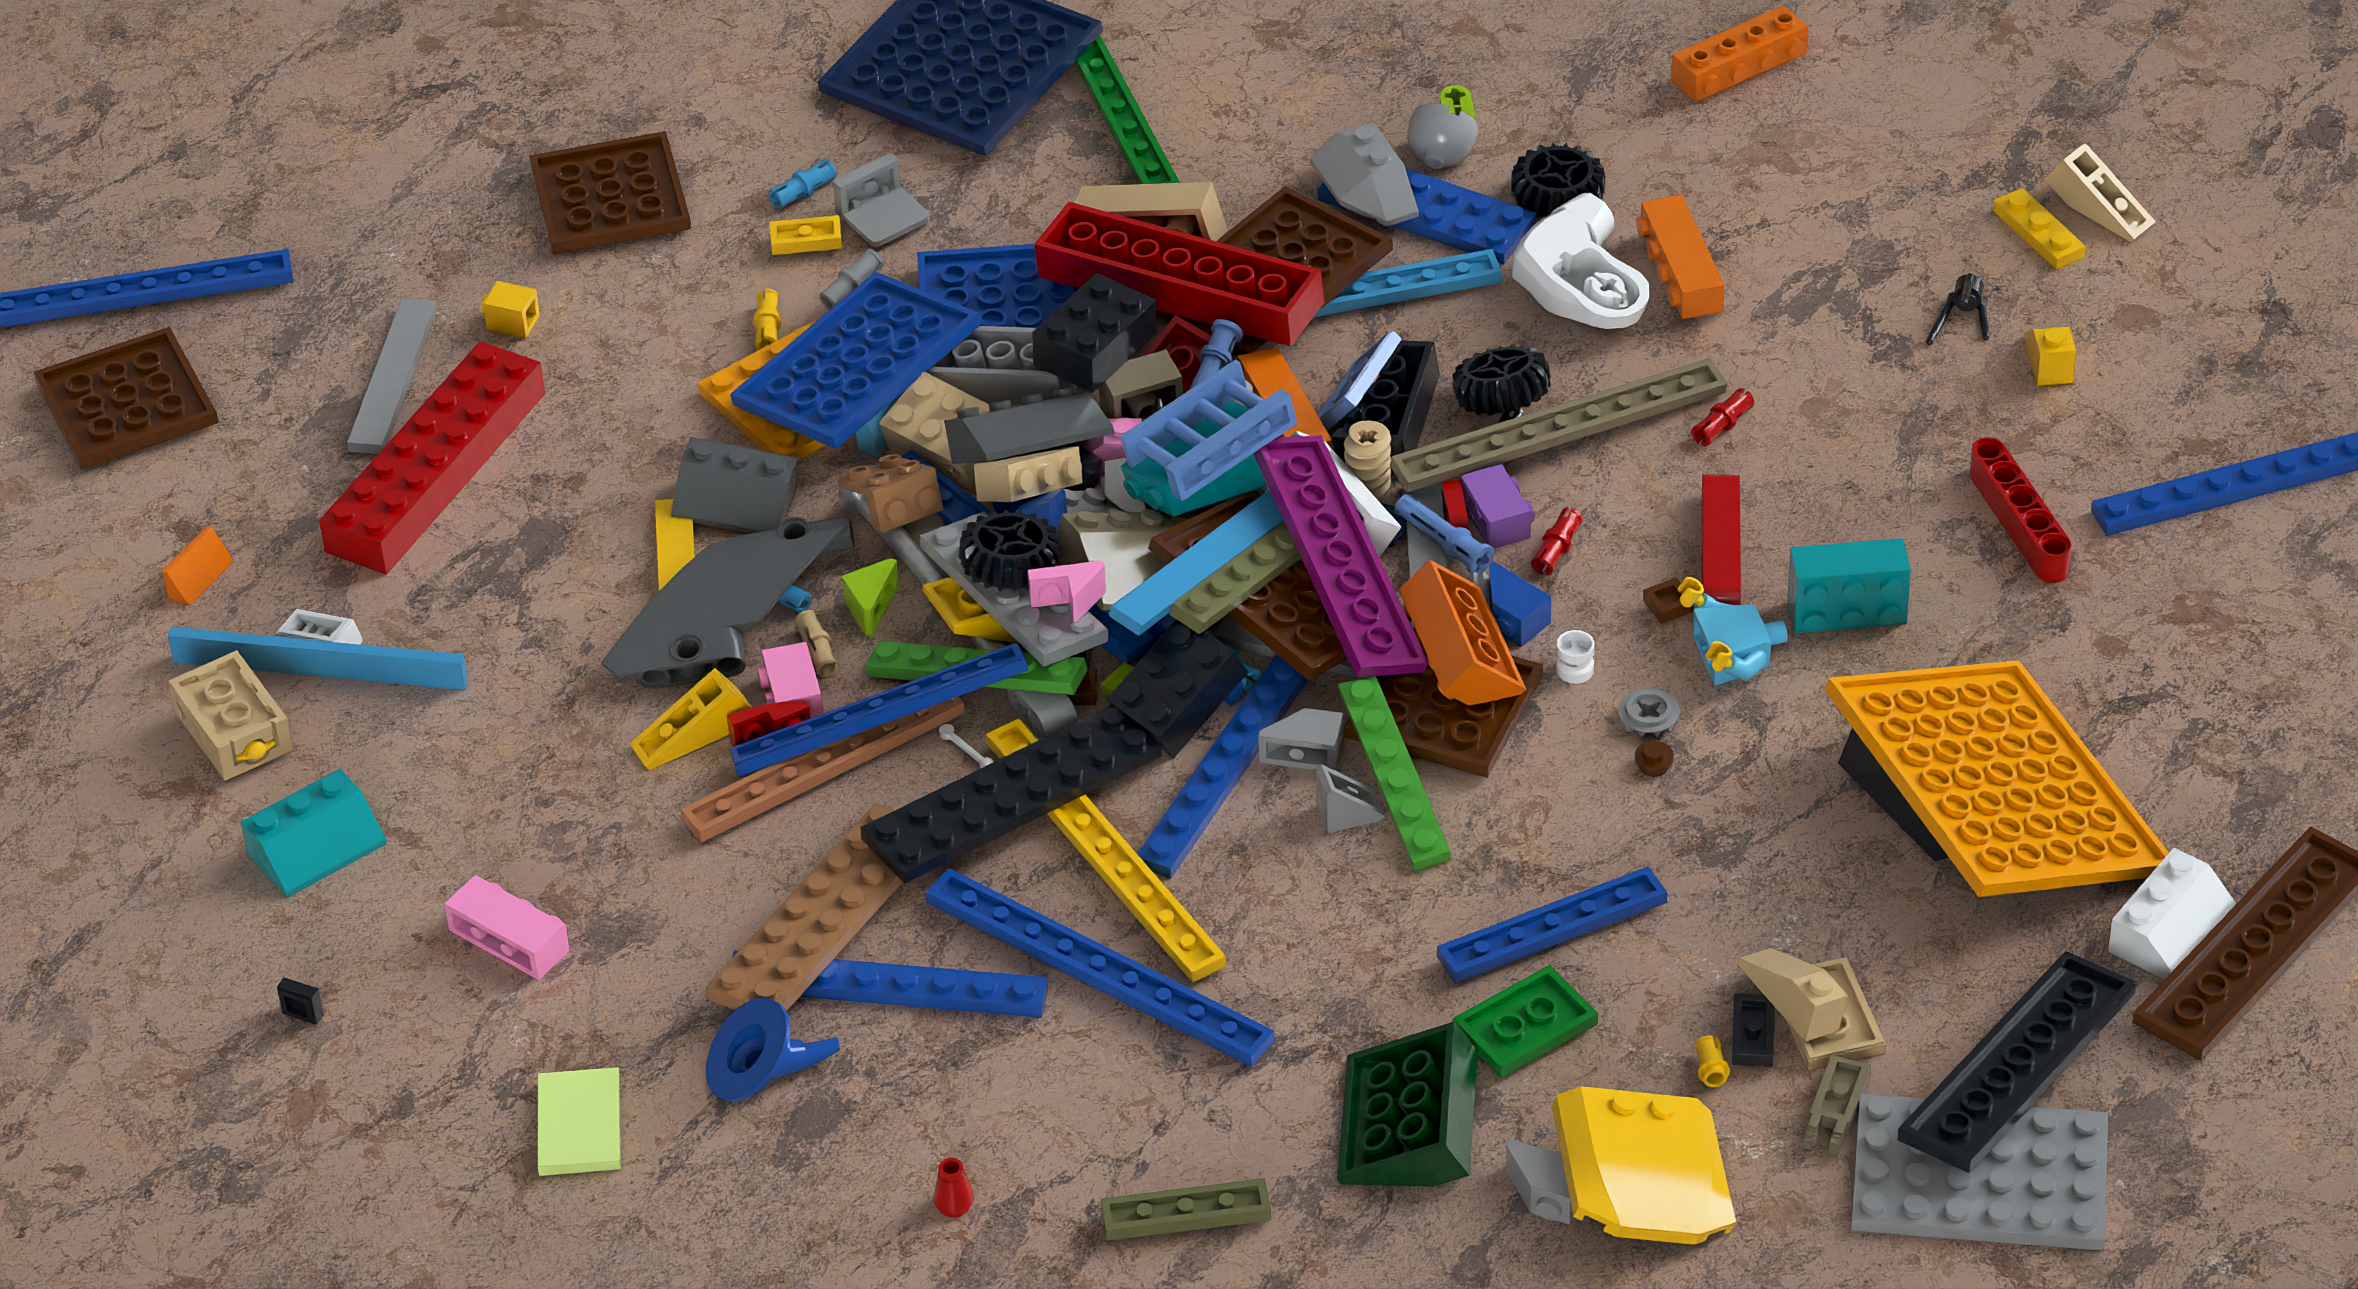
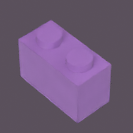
[1461,464,1535,549]

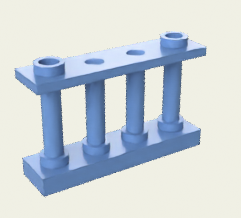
[1120,359,1297,501]

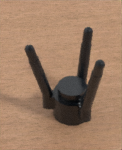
[1926,273,1990,345]

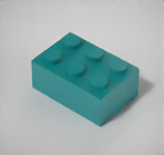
[1787,538,1911,633]

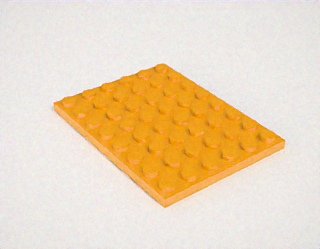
[1824,660,2169,897]

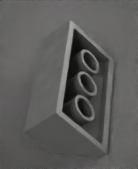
[944,387,1115,464]

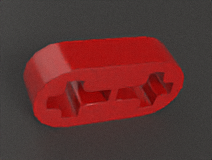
[1441,479,1469,530]

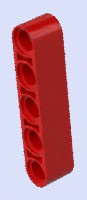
[1970,437,2072,583]
[1702,474,1741,605]

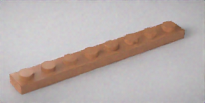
[680,697,965,843]

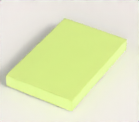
[538,1067,621,1176]

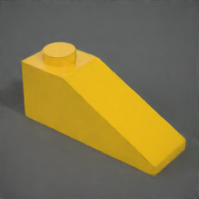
[629,668,752,770]

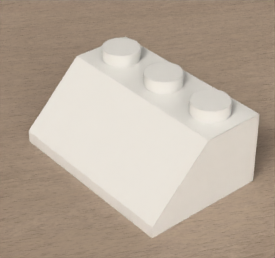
[2108,848,2236,980]

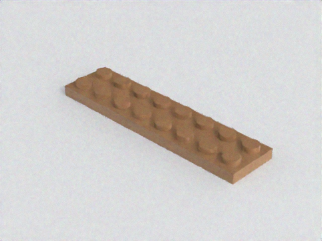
[705,803,902,1011]

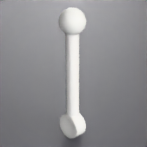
[939,724,994,768]

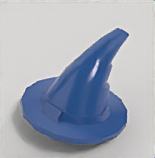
[706,997,840,1102]

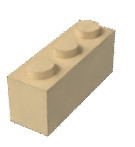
[974,446,1082,502]

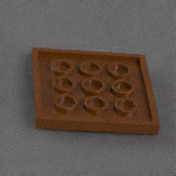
[529,131,691,254]
[34,327,219,469]
[1344,628,1543,778]

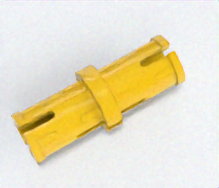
[753,288,781,350]

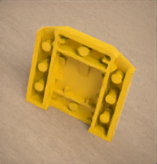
[1551,1086,1736,1245]

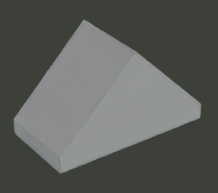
[1315,764,1385,833]

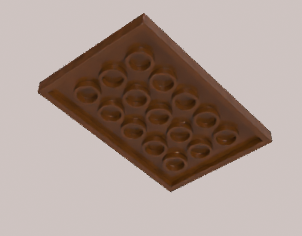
[1156,186,1393,357]
[1148,490,1412,680]

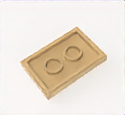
[1786,957,1886,1070]

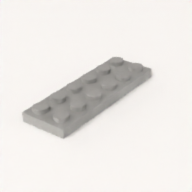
[920,511,1108,667]

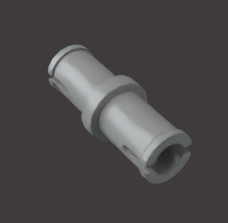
[819,249,884,310]

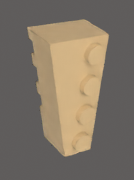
[1074,182,1228,241]

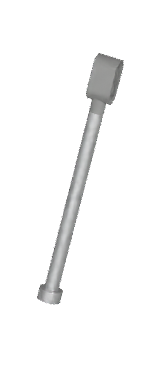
[838,488,1078,739]

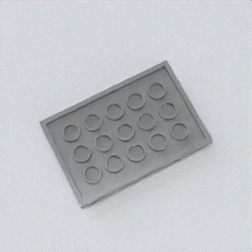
[1851,1094,2108,1251]

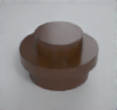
[1635,741,1674,777]

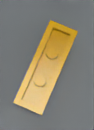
[1993,188,2086,270]

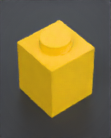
[481,281,540,338]

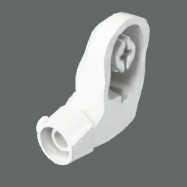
[1512,193,1649,329]

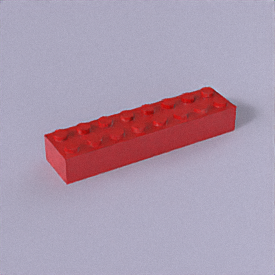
[1034,201,1324,347]
[319,341,545,575]

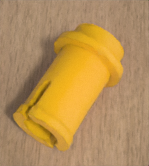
[1695,1035,1730,1087]

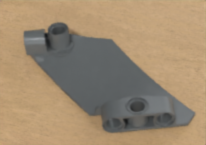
[601,516,855,689]

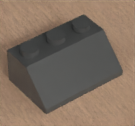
[671,437,798,534]

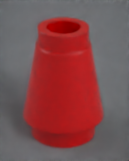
[933,1158,974,1217]

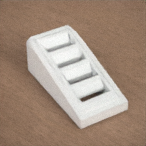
[275,609,362,644]

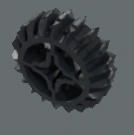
[1511,142,1606,219]
[1452,344,1551,416]
[959,509,1061,593]

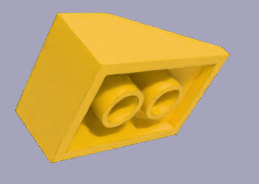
[922,577,1020,644]

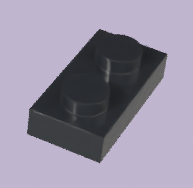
[1732,994,1774,1067]

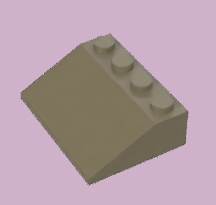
[1056,509,1195,611]

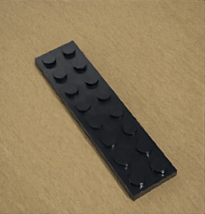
[860,705,1162,884]
[1897,951,2136,1173]

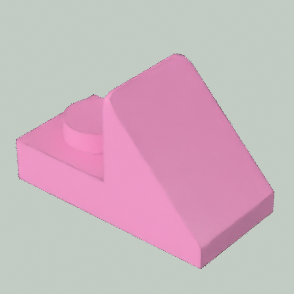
[1028,560,1106,623]

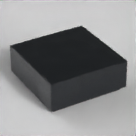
[277,977,324,1025]

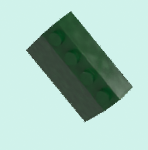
[1337,1021,1477,1187]

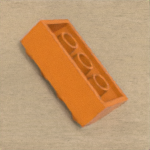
[1399,560,1527,706]

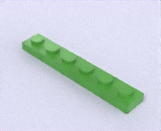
[865,641,1088,695]
[1338,676,1451,872]

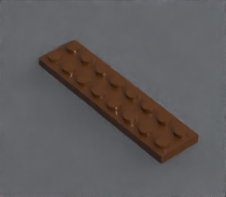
[2132,826,2358,1061]

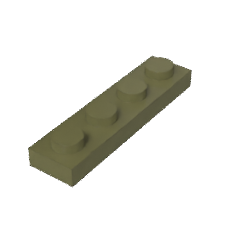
[1101,1178,1271,1241]

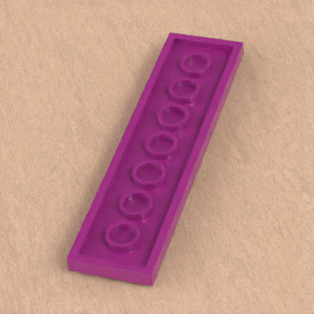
[1253,435,1429,678]

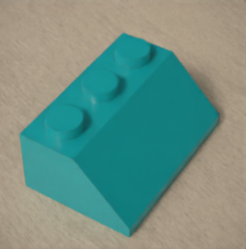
[240,768,387,898]

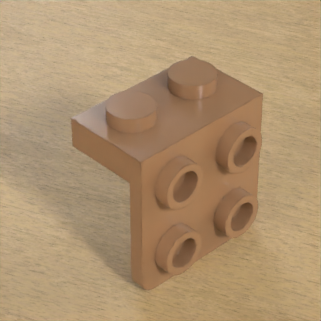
[838,454,944,533]

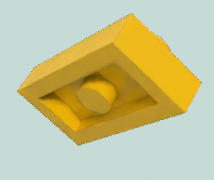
[769,215,843,255]

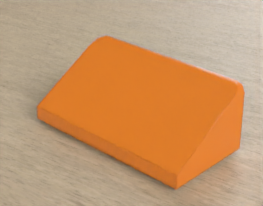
[162,526,233,606]

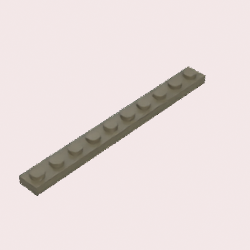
[1390,358,1728,492]

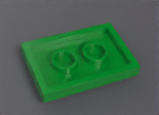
[1452,965,1598,1078]

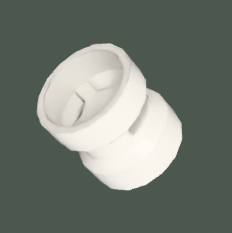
[1556,630,1595,684]

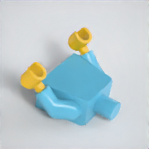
[1678,577,1788,685]

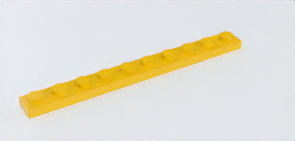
[986,718,1226,983]

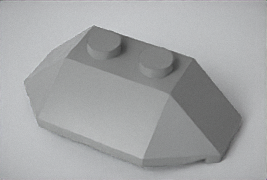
[1310,122,1419,227]

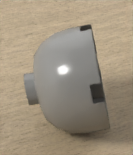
[1407,103,1479,169]

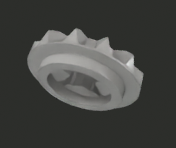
[1618,688,1680,738]

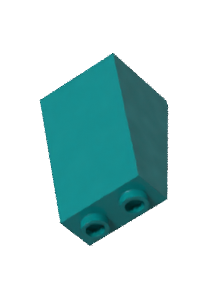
[1120,401,1268,516]

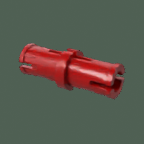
[1691,388,1755,446]
[1531,507,1583,576]

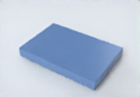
[1318,330,1402,431]

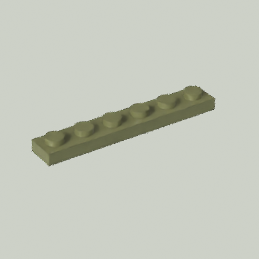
[1169,521,1301,634]

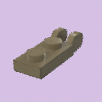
[1803,1055,1871,1157]

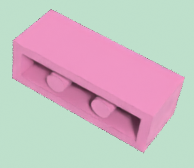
[444,875,570,980]

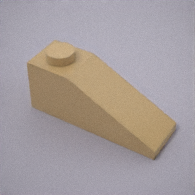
[2045,143,2155,242]
[1737,948,1848,1042]

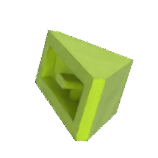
[842,558,899,637]

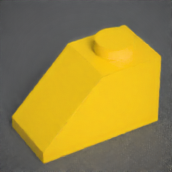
[2024,327,2076,386]

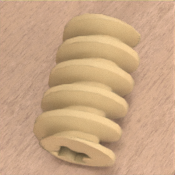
[1344,420,1391,500]

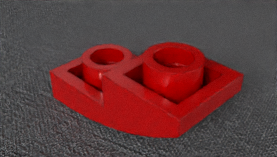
[727,702,810,747]

